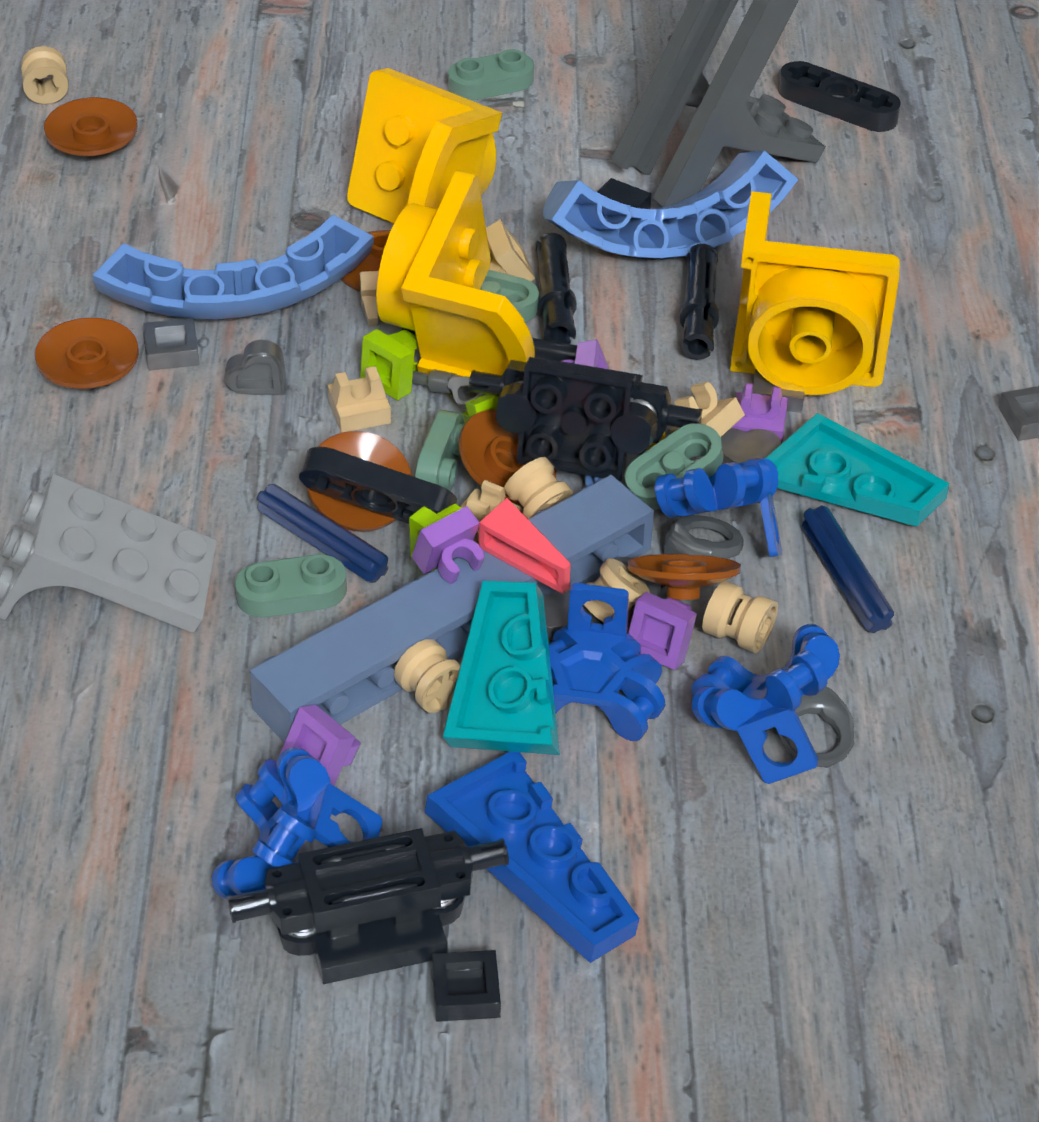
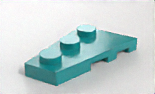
[765,413,950,527]
[443,580,560,755]

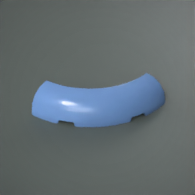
[543,150,799,258]
[93,215,374,320]

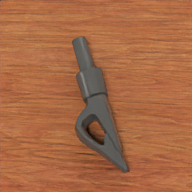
[412,369,486,409]

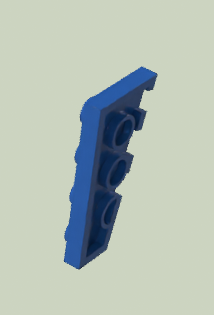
[424,752,640,963]

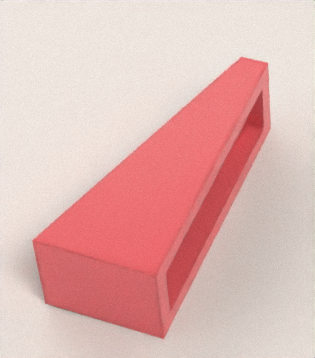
[479,498,571,594]

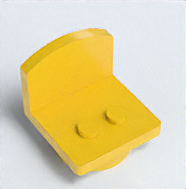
[347,68,502,223]
[376,170,535,377]
[730,191,900,395]

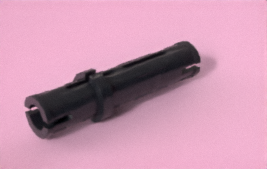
[536,233,577,344]
[679,244,719,360]

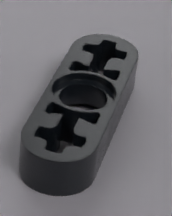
[778,61,901,132]
[299,447,457,524]

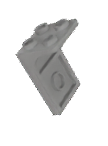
[0,474,217,633]

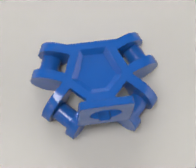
[655,458,782,557]
[549,583,666,741]
[691,624,840,784]
[212,747,382,899]

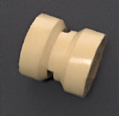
[702,581,778,653]

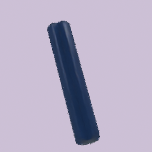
[256,484,389,583]
[802,505,894,633]

